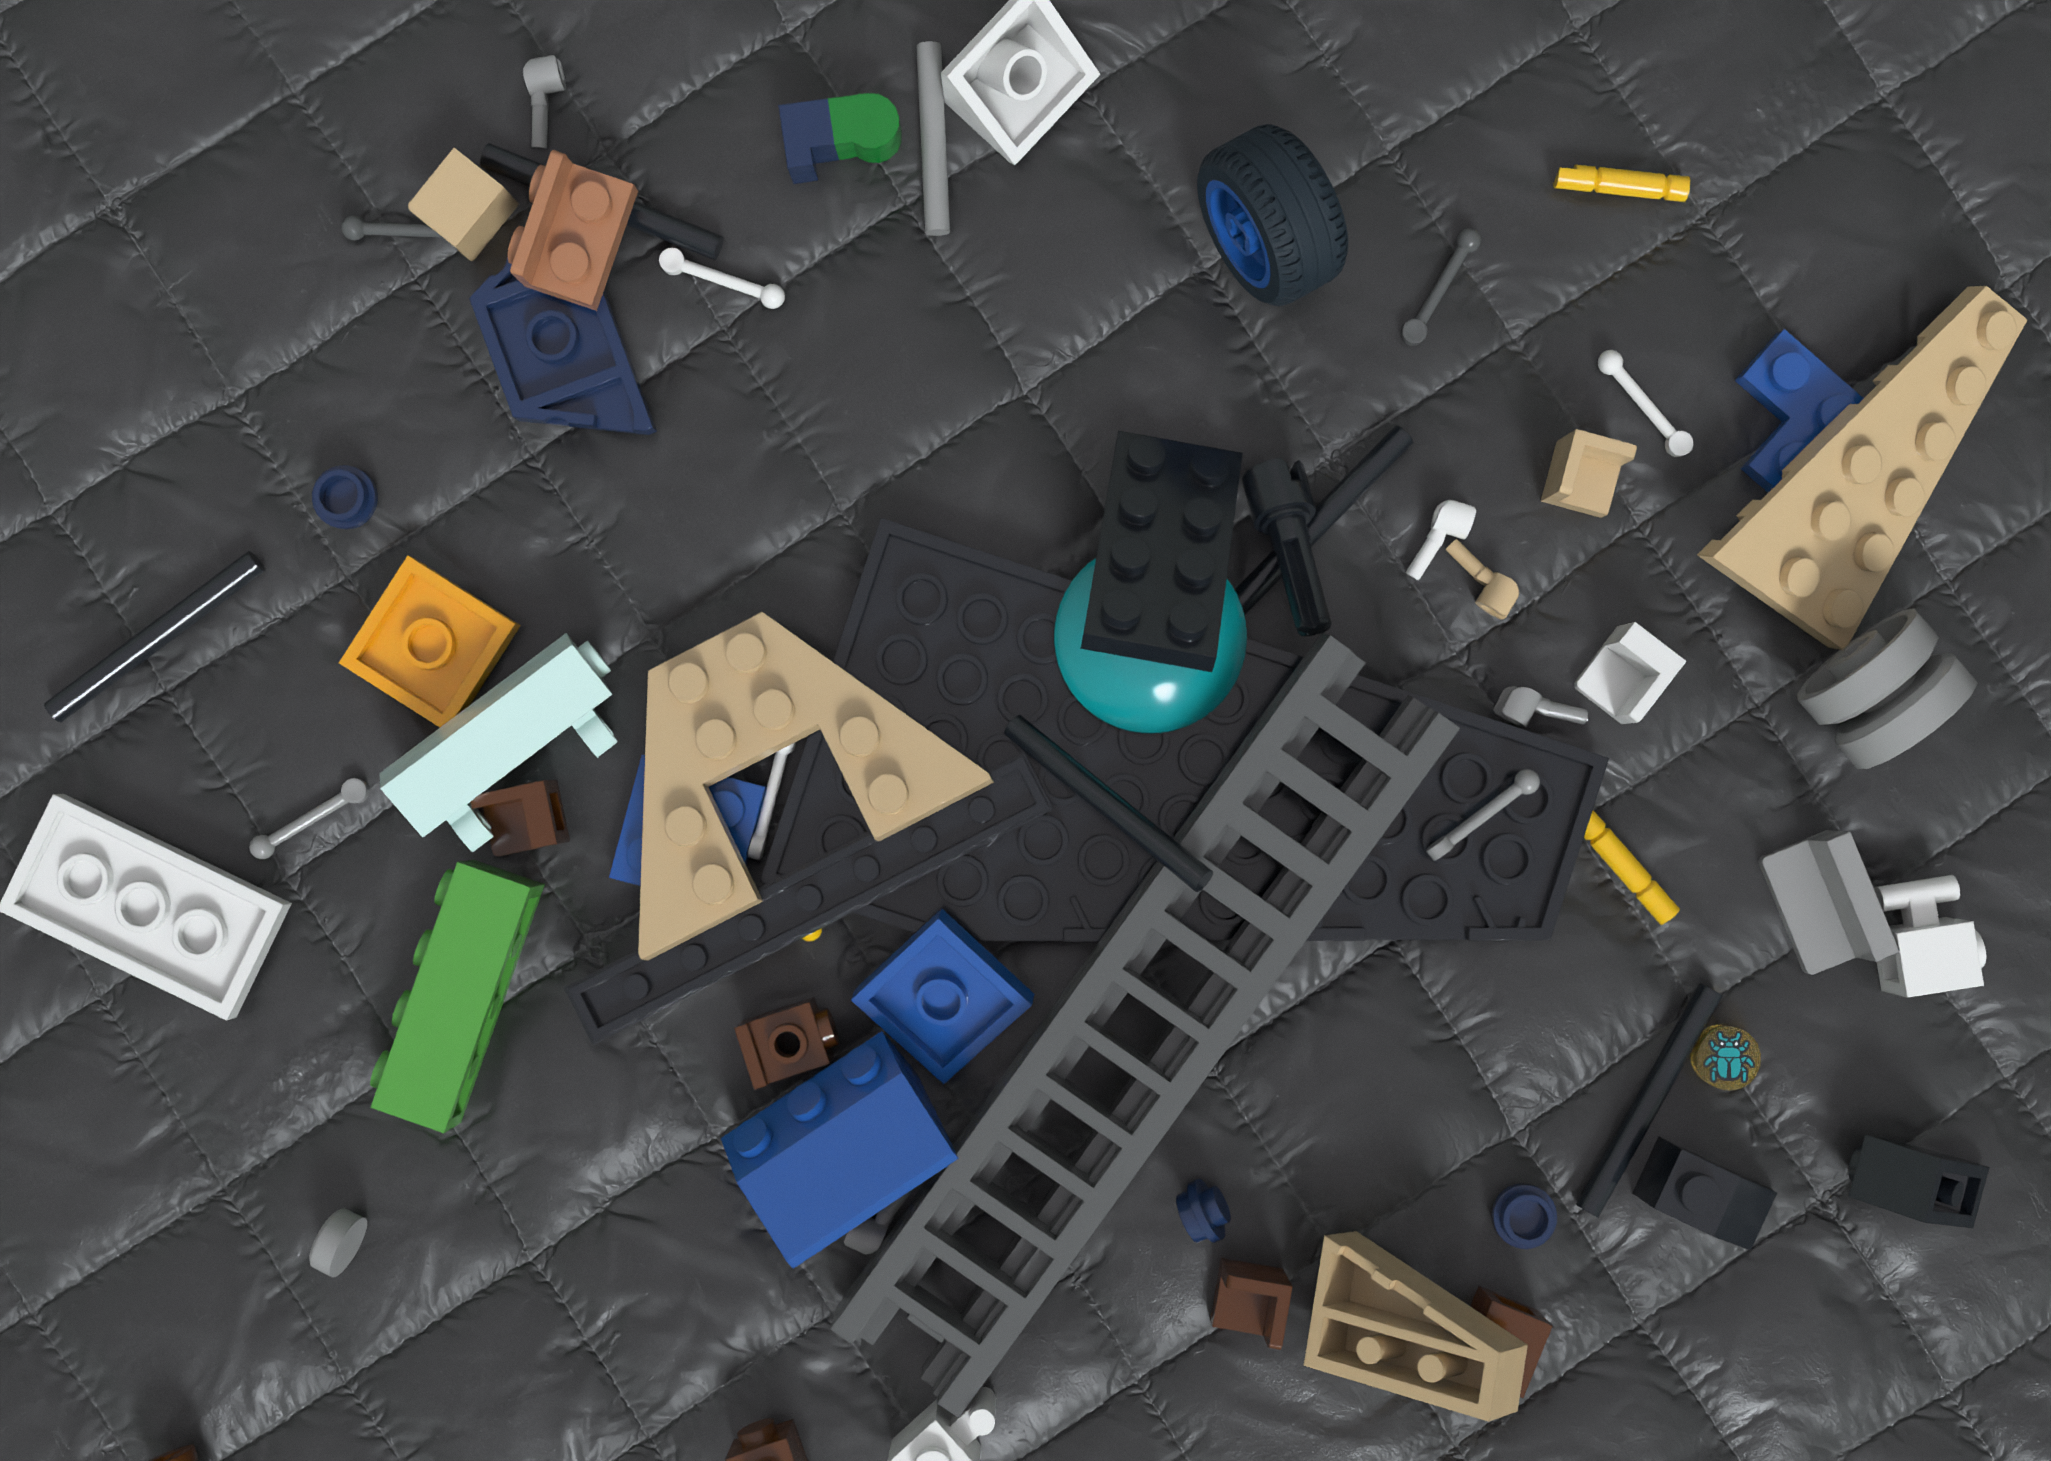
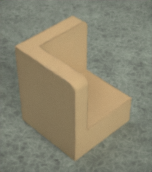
[408,148,519,261]
[1541,429,1637,518]

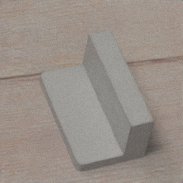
[1758,830,1900,975]

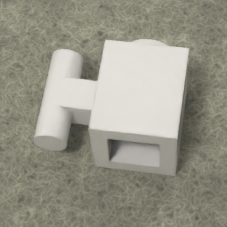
[1874,875,1986,998]
[887,1387,996,1461]

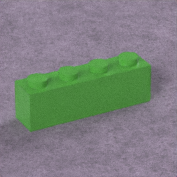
[370,860,545,1133]

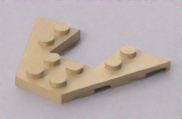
[638,612,994,961]

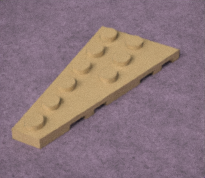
[1697,286,2027,650]

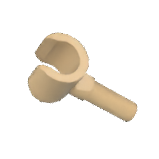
[1446,539,1519,620]

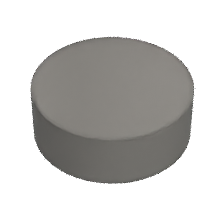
[309,1208,367,1278]

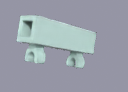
[380,633,618,852]

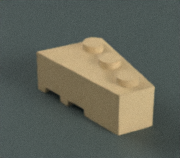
[1304,1231,1528,1422]

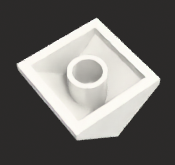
[941,0,1100,165]

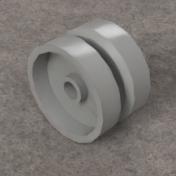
[1797,608,1978,769]

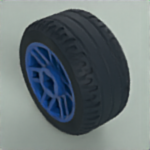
[1197,124,1348,306]

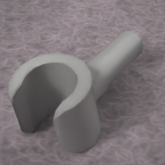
[523,55,566,149]
[1493,686,1588,728]
[844,1188,915,1254]

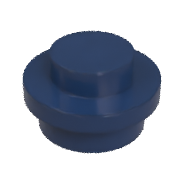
[312,465,378,529]
[1176,1178,1231,1243]
[1491,1183,1557,1249]

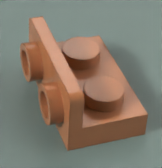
[508,150,638,311]

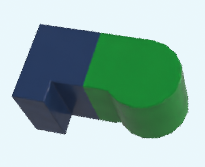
[778,93,902,184]

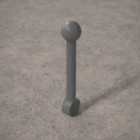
[341,215,443,241]
[1401,228,1481,346]

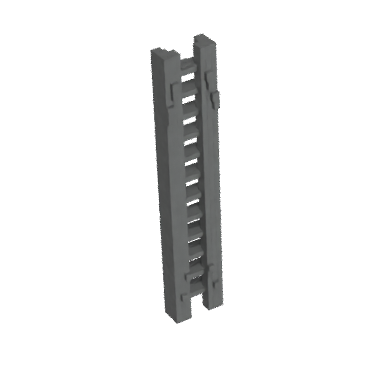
[830,633,1460,1418]

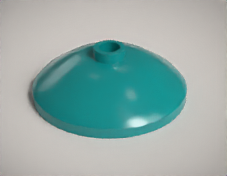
[1054,558,1247,734]

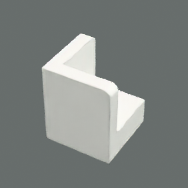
[1574,622,1686,724]

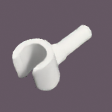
[1405,500,1476,581]

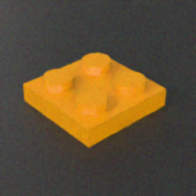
[339,555,521,727]

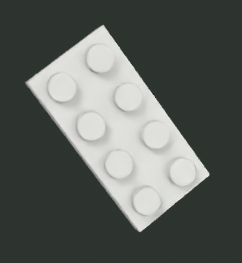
[0,794,292,1020]

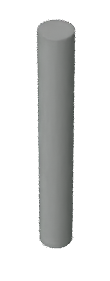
[916,41,950,236]

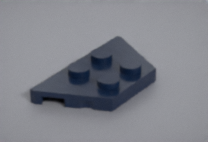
[469,257,657,435]

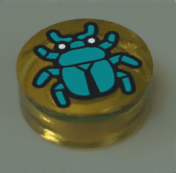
[1690,1024,1761,1090]

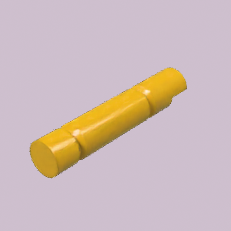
[1553,164,1690,202]
[1584,810,1680,925]

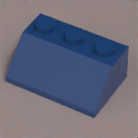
[721,1031,959,1269]

